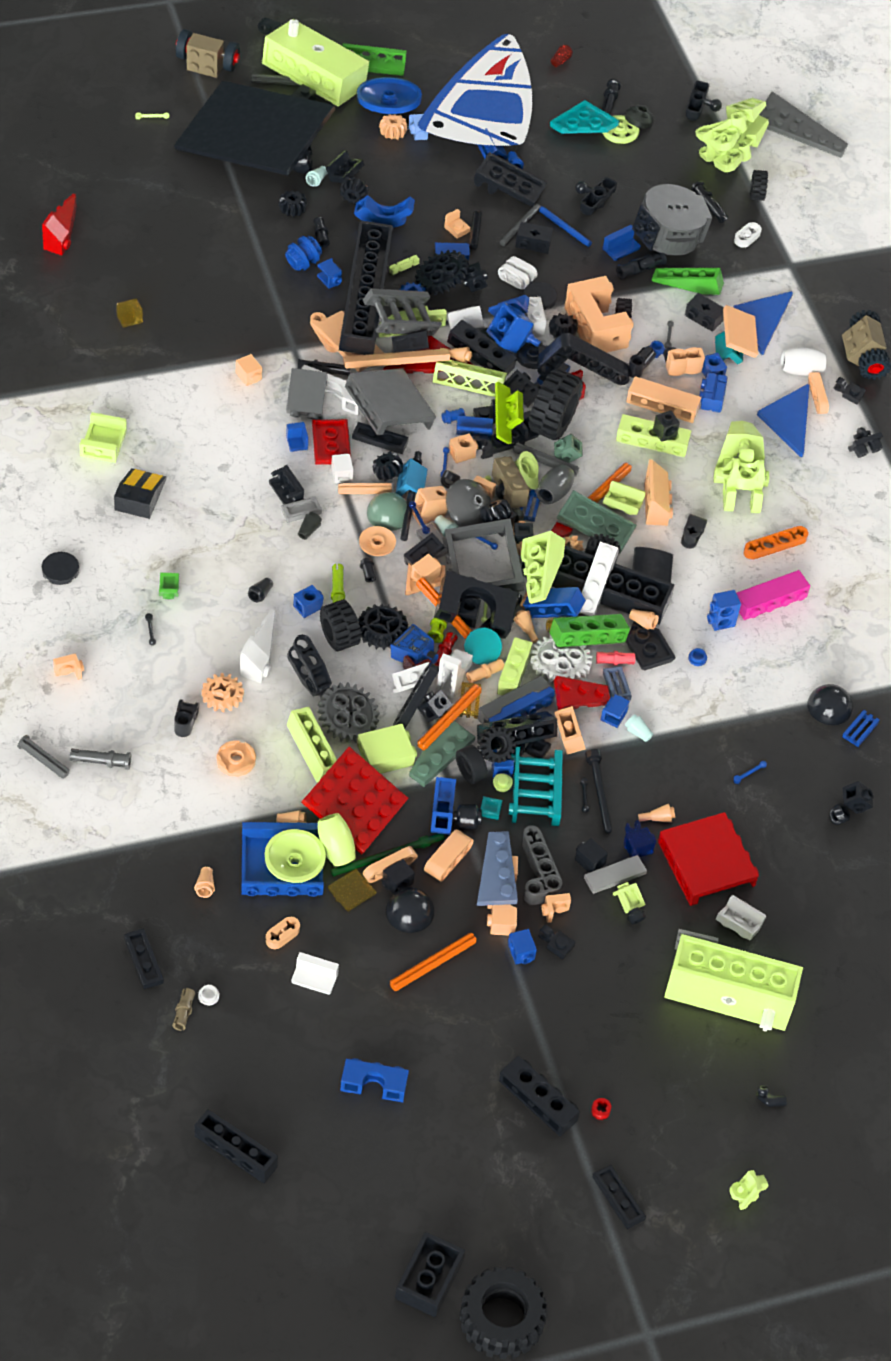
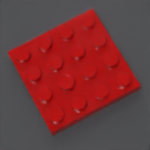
[301,746,409,855]

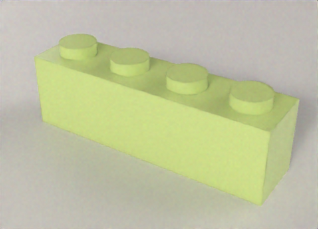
[287,707,337,783]

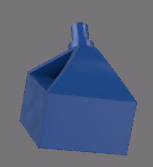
[486,302,541,353]

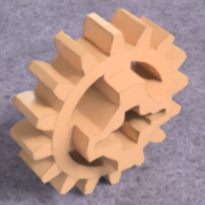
[202,673,244,712]

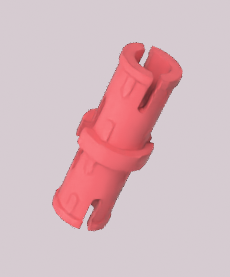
[596,651,635,666]

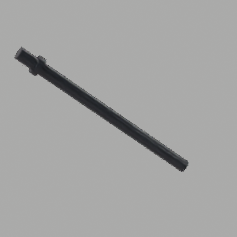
[400,451,422,541]

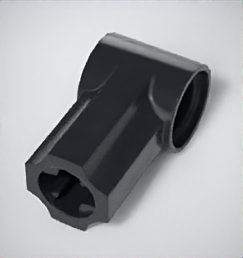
[629,346,656,378]

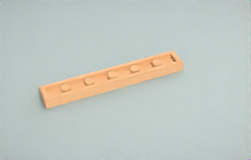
[343,349,450,369]

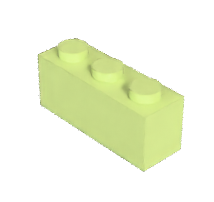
[497,637,533,696]

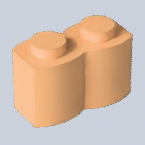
[666,347,705,376]

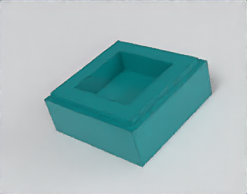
[481,796,503,820]

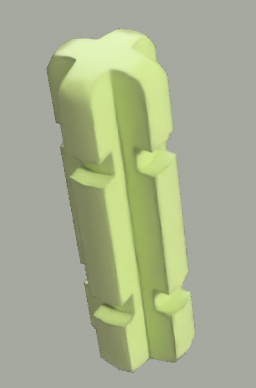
[389,255,420,275]

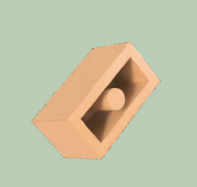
[554,706,586,755]

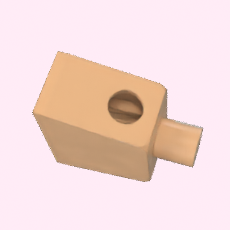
[412,486,447,525]

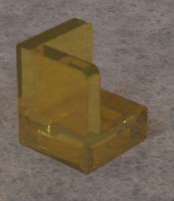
[117,299,143,327]

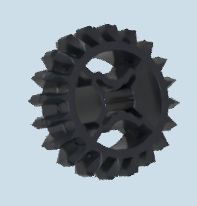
[358,603,408,650]

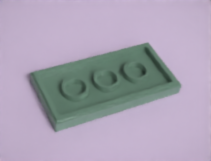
[557,490,637,553]

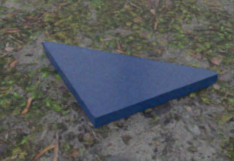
[733,291,793,355]
[757,384,809,458]

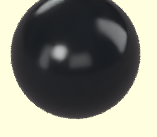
[807,684,853,725]
[386,887,434,933]

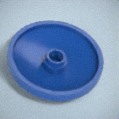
[357,77,422,114]

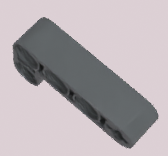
[522,825,562,905]

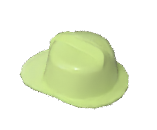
[514,451,539,489]

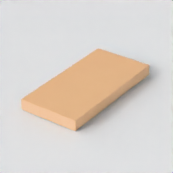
[314,310,384,372]

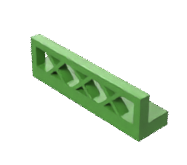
[342,43,406,76]

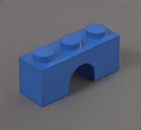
[340,1058,409,1103]

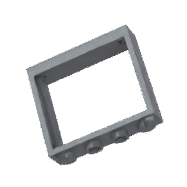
[442,519,524,602]

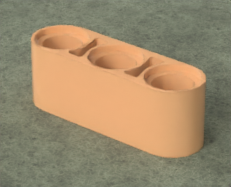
[424,829,474,881]

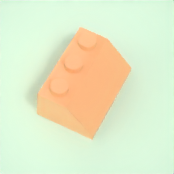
[644,459,673,526]

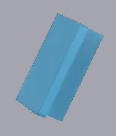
[395,458,428,496]

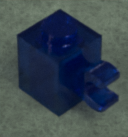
[623,820,656,858]

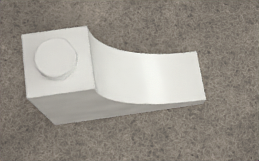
[436,649,473,700]

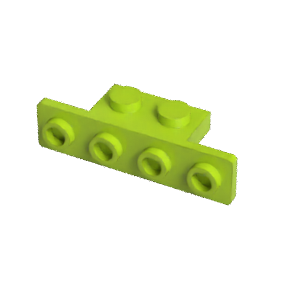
[495,382,524,445]

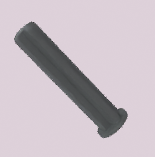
[17,735,69,779]

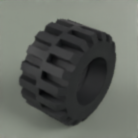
[320,599,361,652]

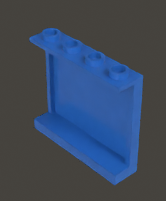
[241,822,324,897]

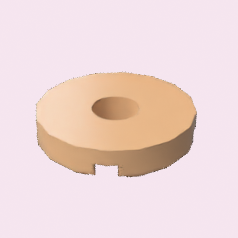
[217,740,256,776]

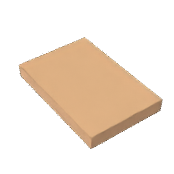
[723,305,758,358]

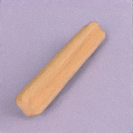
[338,483,392,494]

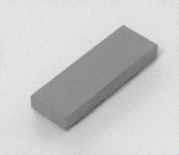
[584,855,647,894]

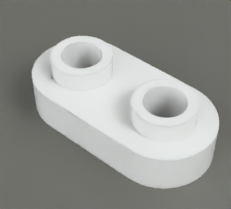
[734,223,762,247]

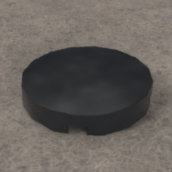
[523,282,557,310]
[516,342,547,369]
[41,552,80,585]

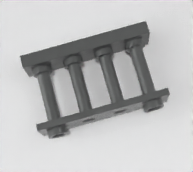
[363,288,442,336]

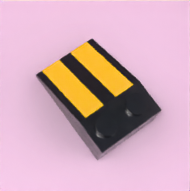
[114,468,167,519]

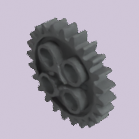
[317,682,380,743]

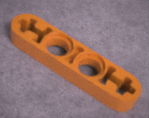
[744,526,809,560]

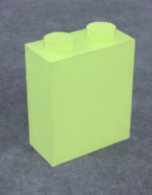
[357,724,417,774]

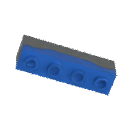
[478,675,555,724]

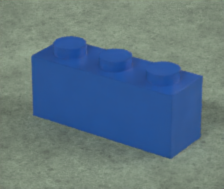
[523,587,586,618]

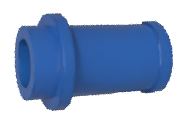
[441,408,465,424]

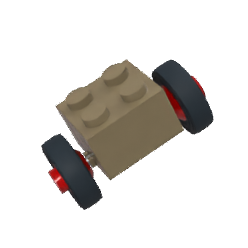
[176,29,240,78]

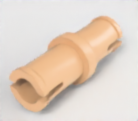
[466,658,504,684]

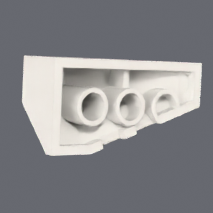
[240,609,275,683]

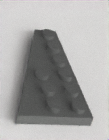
[759,91,848,158]

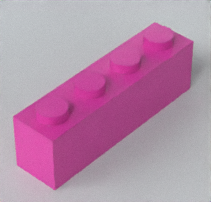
[736,570,810,620]

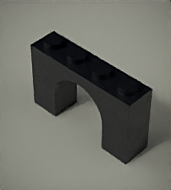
[434,571,518,639]

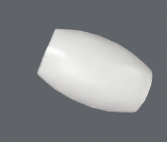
[781,348,826,376]

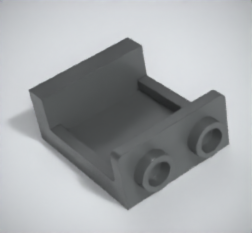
[286,368,328,420]

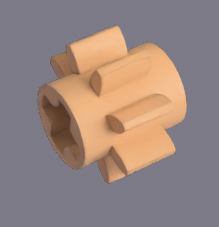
[565,536,584,551]

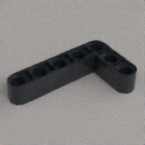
[537,333,630,385]

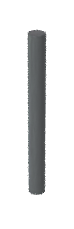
[499,203,541,246]

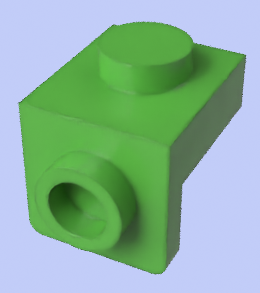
[159,572,179,599]

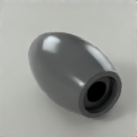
[536,465,575,505]

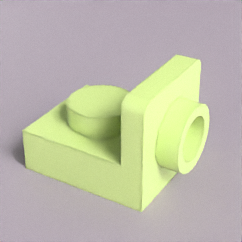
[613,882,646,913]

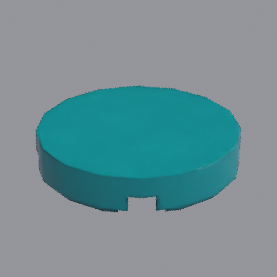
[464,627,502,665]

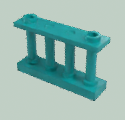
[509,747,563,826]

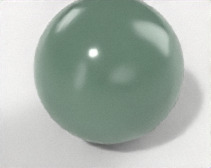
[367,492,407,531]

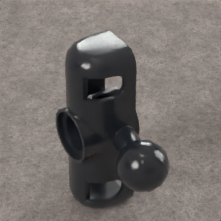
[686,81,722,121]
[575,177,617,215]

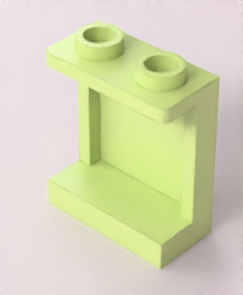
[80,412,127,463]

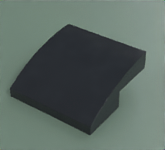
[632,547,673,583]

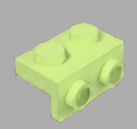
[603,481,646,515]

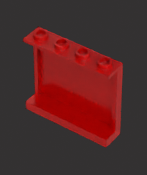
[658,812,759,906]

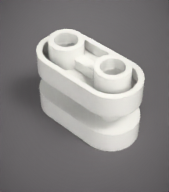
[498,256,537,290]

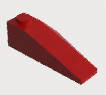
[42,194,77,255]

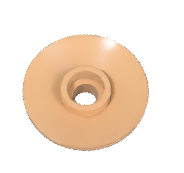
[359,526,396,556]

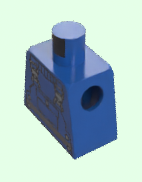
[391,624,439,667]

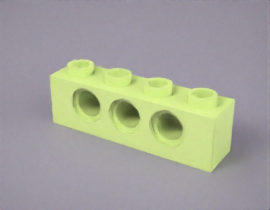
[616,414,692,457]

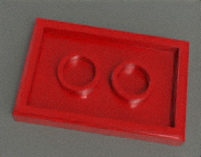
[312,419,351,465]

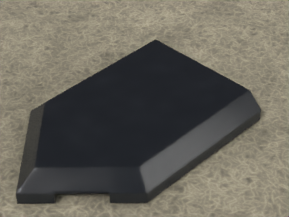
[626,621,676,671]

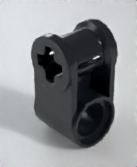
[681,514,707,549]
[174,699,200,737]

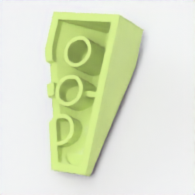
[521,531,565,604]

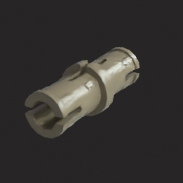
[172,988,195,1031]

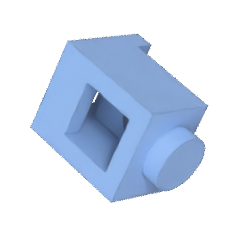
[408,114,428,140]

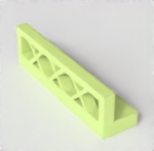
[433,360,507,397]

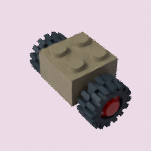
[842,310,891,380]

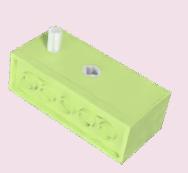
[262,19,369,106]
[664,934,803,1031]

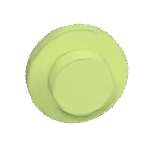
[493,773,513,792]

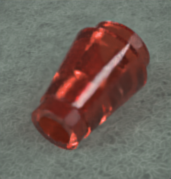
[551,44,573,67]

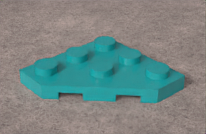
[550,100,619,134]

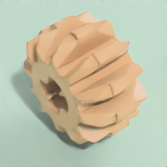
[379,114,407,140]

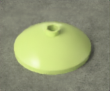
[265,829,326,883]

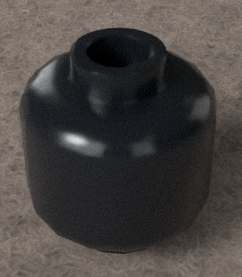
[453,804,482,830]

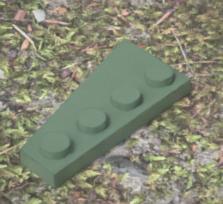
[409,721,475,787]

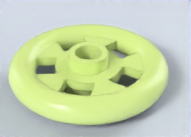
[602,115,640,144]

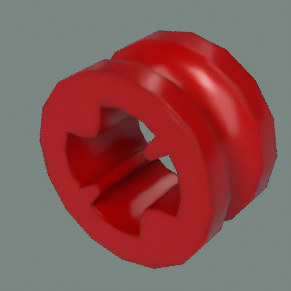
[591,1098,611,1120]

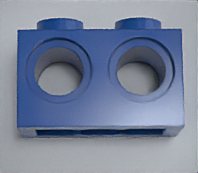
[707,590,741,631]

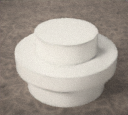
[198,985,219,1005]

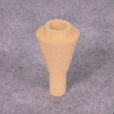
[440,347,472,363]
[513,610,539,643]
[638,803,675,823]

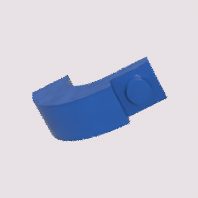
[354,195,415,228]
[430,777,456,835]

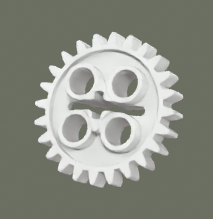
[530,635,592,683]

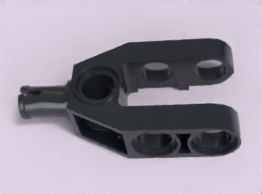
[287,634,338,704]

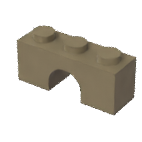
[491,456,530,508]

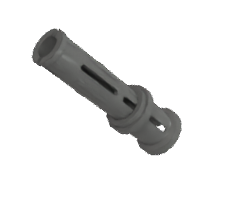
[70,748,131,770]

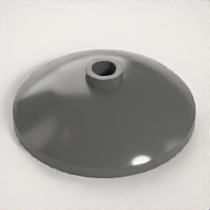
[446,479,492,527]

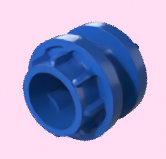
[285,236,322,271]

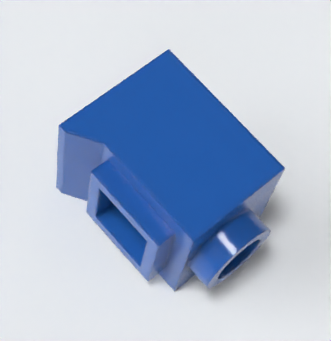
[317,258,342,289]
[600,694,630,728]

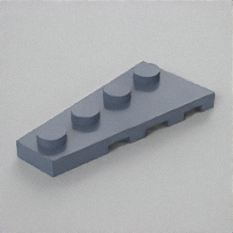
[477,831,518,906]

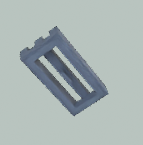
[603,666,632,700]

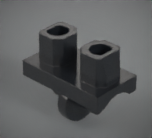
[848,427,883,458]

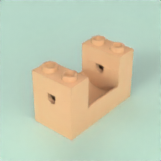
[564,276,633,352]

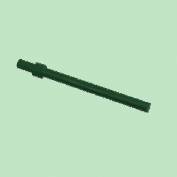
[330,833,445,877]

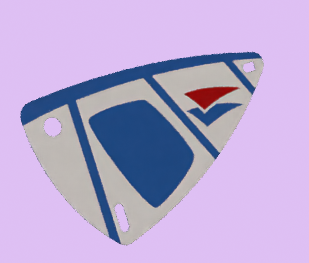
[418,34,532,146]

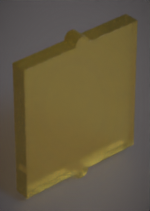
[328,869,376,911]

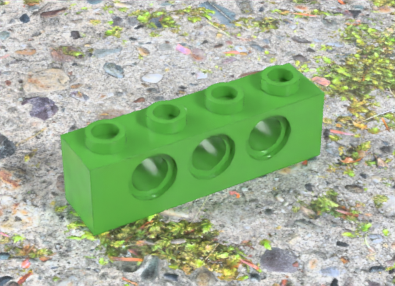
[549,614,630,647]

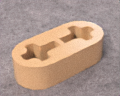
[266,917,300,949]

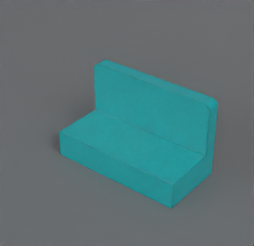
[715,331,743,364]

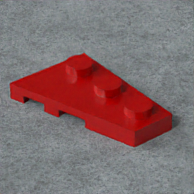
[554,676,610,710]

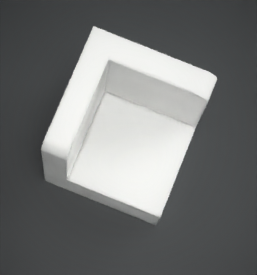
[331,454,353,484]

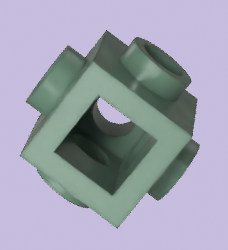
[554,434,583,463]

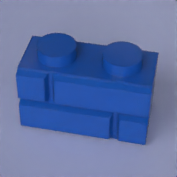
[699,373,728,413]

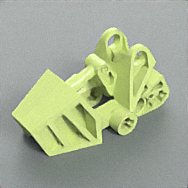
[696,98,769,172]
[713,421,769,513]

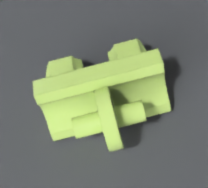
[730,1170,768,1210]

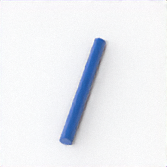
[539,206,592,247]

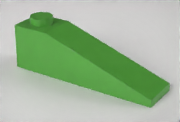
[652,268,724,295]

